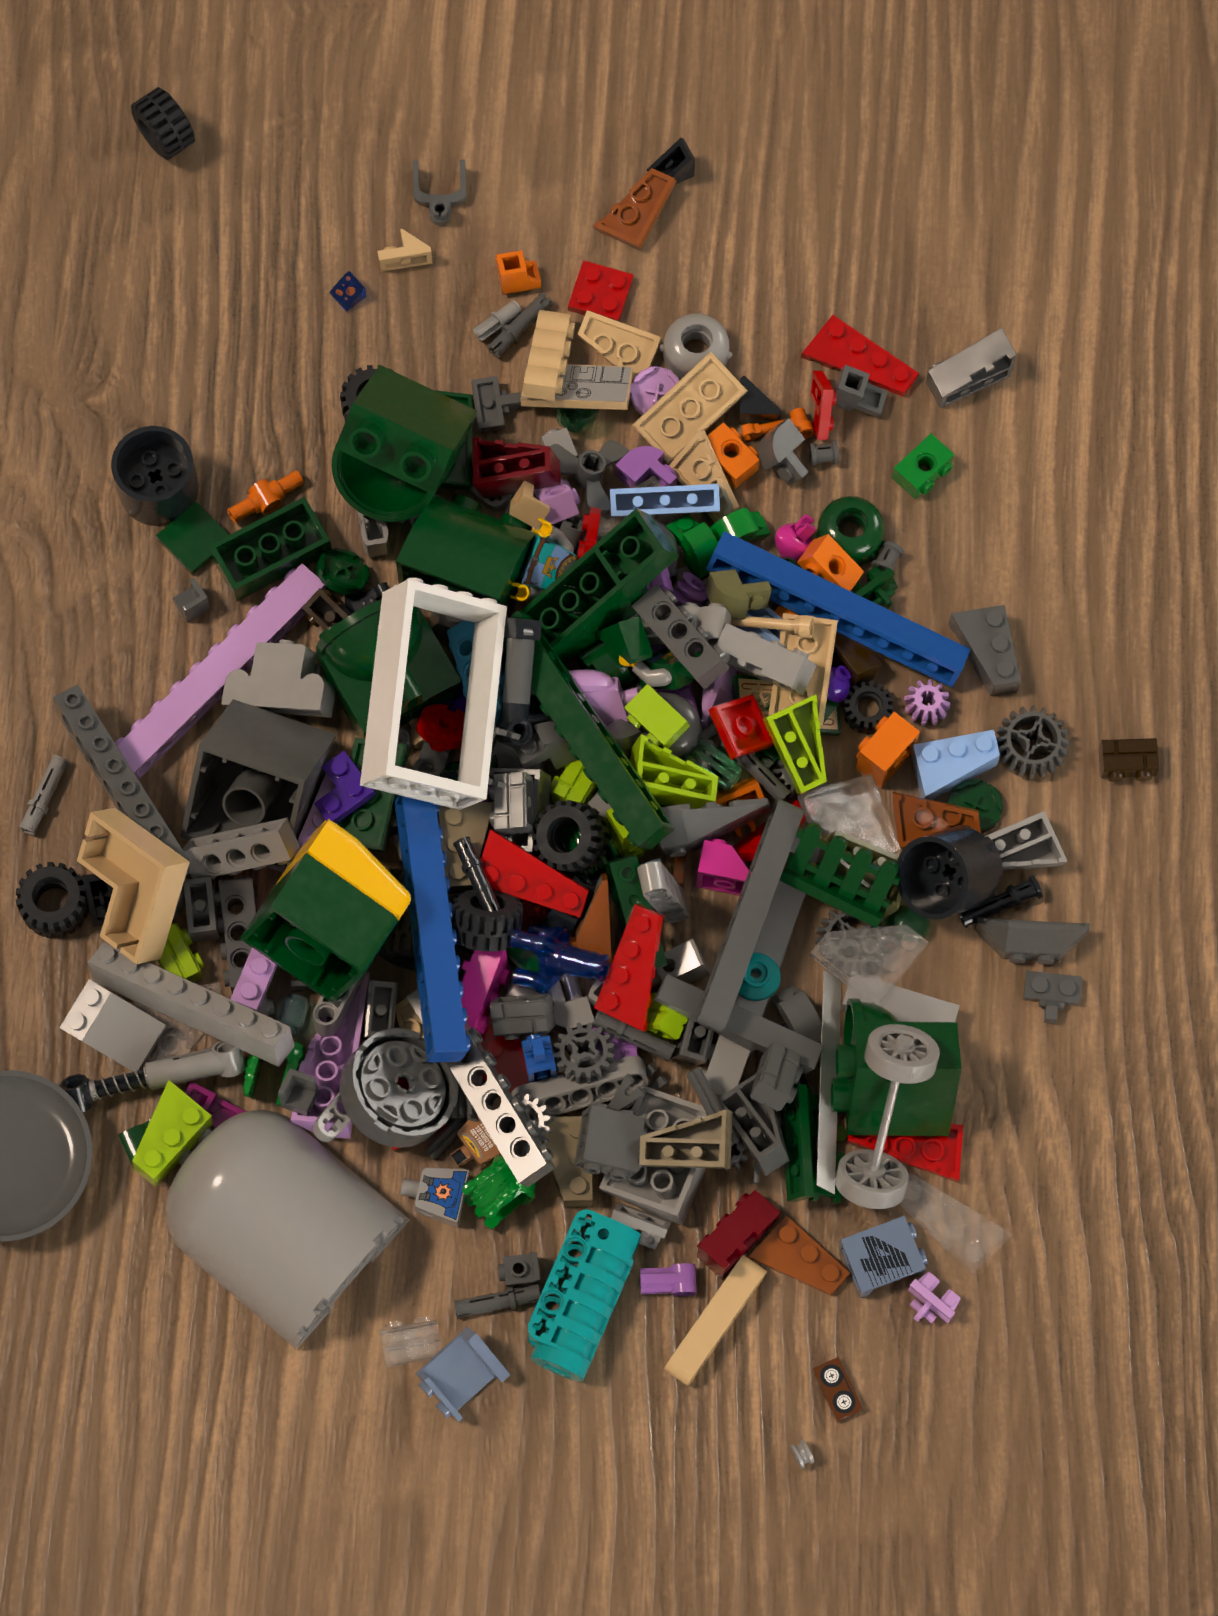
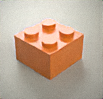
[856,711,920,789]

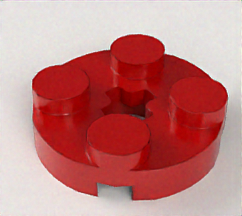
[416,704,465,752]

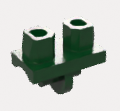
[851,566,898,609]

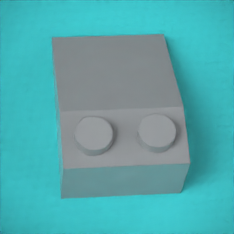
[59,979,167,1072]

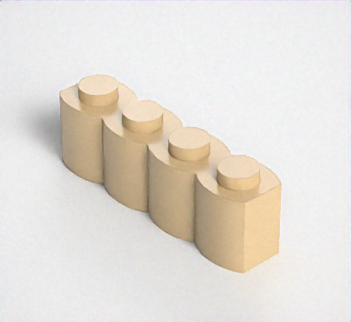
[523,310,575,401]

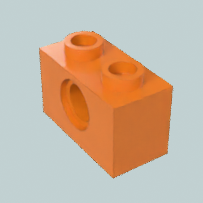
[707,422,760,489]
[797,534,864,591]

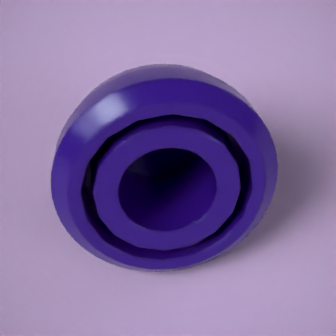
[827,666,851,702]

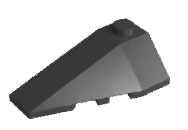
[660,798,771,857]

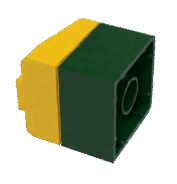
[239,819,411,1001]

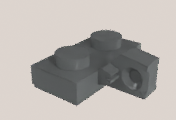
[471,376,523,433]
[1023,970,1082,1024]

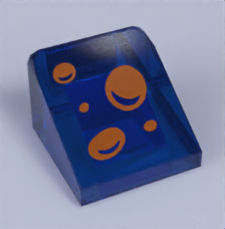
[329,271,367,312]

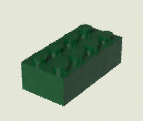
[209,496,332,602]

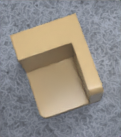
[509,481,550,529]

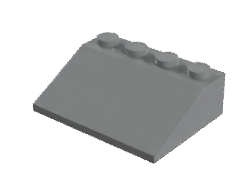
[599,1087,708,1225]

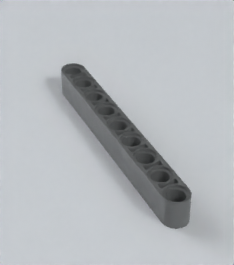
[695,798,804,1033]

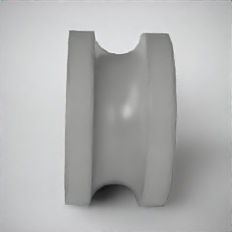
[789,1439,815,1469]

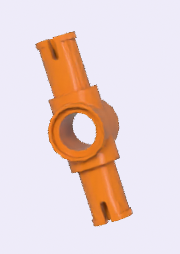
[227,470,304,524]

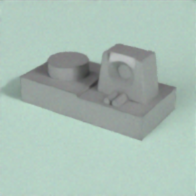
[611,1202,672,1249]

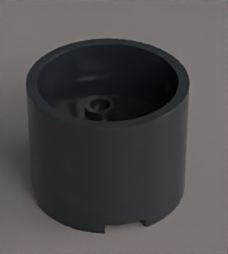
[111,426,199,526]
[896,825,1003,920]

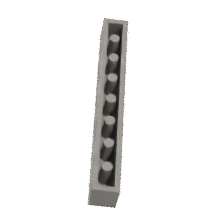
[88,942,294,1067]

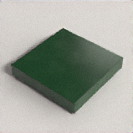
[156,501,229,575]

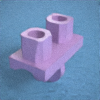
[907,1272,961,1324]

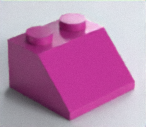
[696,839,749,896]

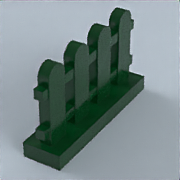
[779,823,901,928]
[781,1084,847,1204]

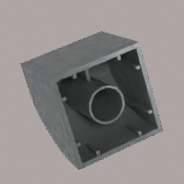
[180,699,336,873]

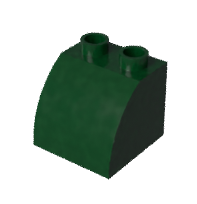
[396,495,535,618]

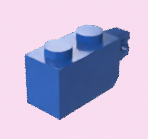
[522,1034,557,1083]

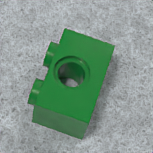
[892,433,954,499]

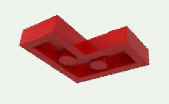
[810,370,837,440]
[577,507,601,560]

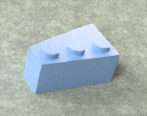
[911,730,1000,800]

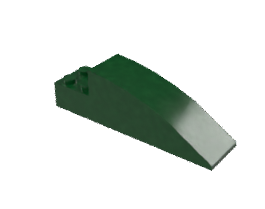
[501,508,679,673]

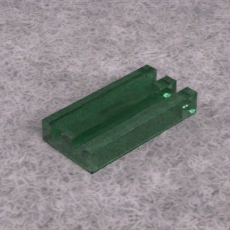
[684,738,745,792]

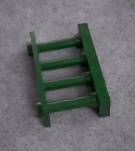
[604,855,667,968]

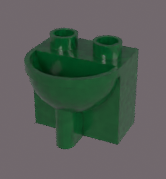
[332,365,478,522]
[316,599,461,739]
[830,998,962,1136]

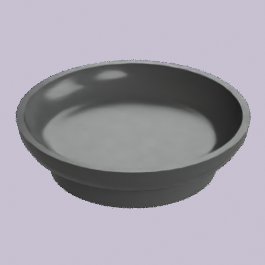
[0,1070,93,1242]

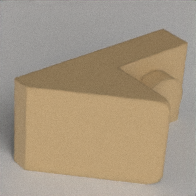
[377,229,432,272]

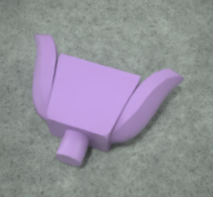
[569,670,640,725]

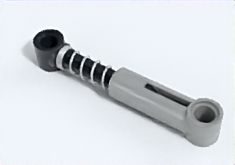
[60,1040,246,1112]

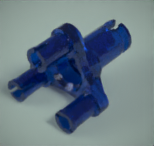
[510,923,609,994]

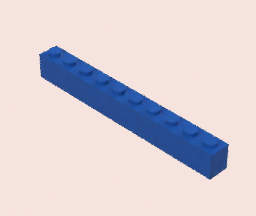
[706,531,971,687]
[395,795,470,1062]

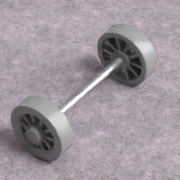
[835,1024,940,1209]

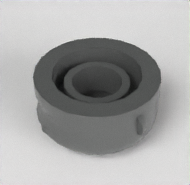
[639,692,702,761]

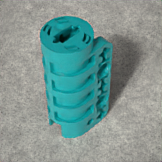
[528,1209,641,1382]

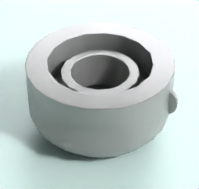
[659,313,733,380]

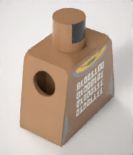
[449,1107,511,1170]

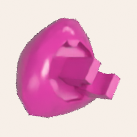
[775,514,816,562]

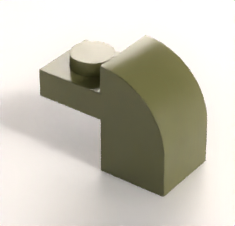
[706,569,772,619]

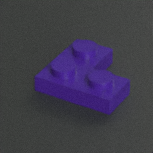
[314,751,376,824]

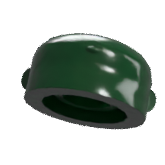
[816,496,885,566]

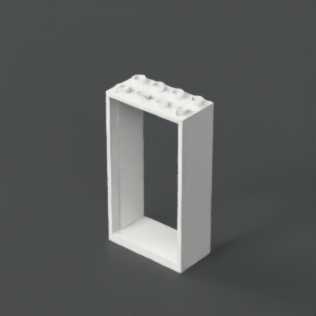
[360,578,507,810]

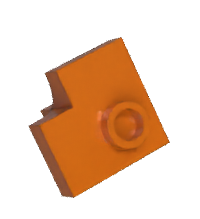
[495,250,541,295]

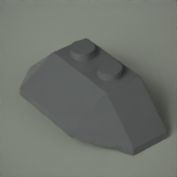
[975,918,1090,965]

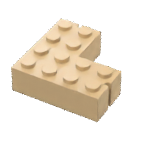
[77,808,190,965]

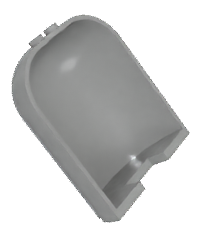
[165,1110,410,1350]

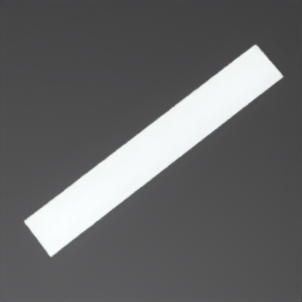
[817,970,841,1194]

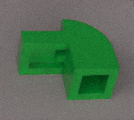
[710,508,771,542]
[666,514,718,579]

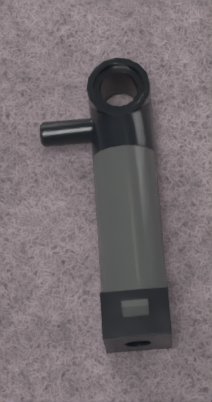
[495,618,548,746]

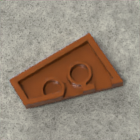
[593,168,676,250]
[892,792,981,848]
[748,1215,850,1296]

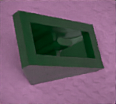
[597,616,653,664]

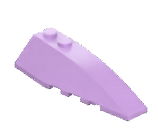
[291,972,370,1139]

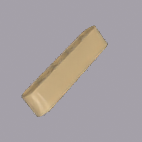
[664,1255,767,1386]

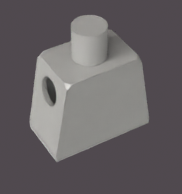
[651,939,710,988]

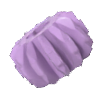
[904,679,950,726]

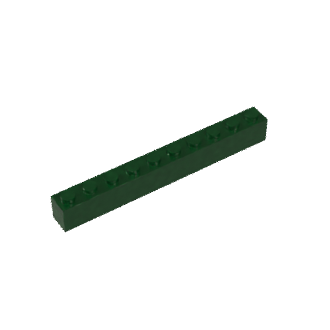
[502,611,675,850]

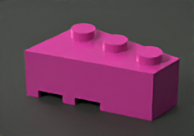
[461,950,512,1034]

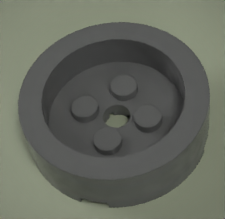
[340,1028,458,1148]

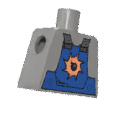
[400,1168,470,1228]

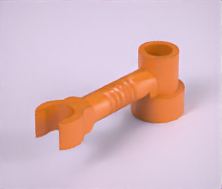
[741,408,814,442]

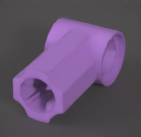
[640,1263,697,1297]

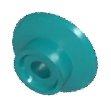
[738,952,781,1001]

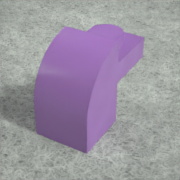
[615,446,677,488]

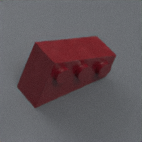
[472,437,561,499]
[697,1190,781,1280]

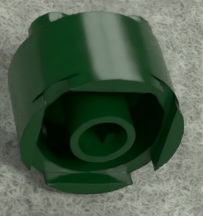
[575,639,637,689]

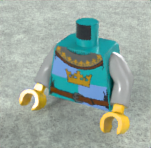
[510,517,577,601]

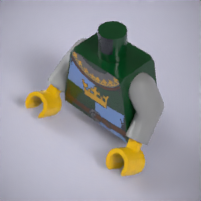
[619,647,700,690]

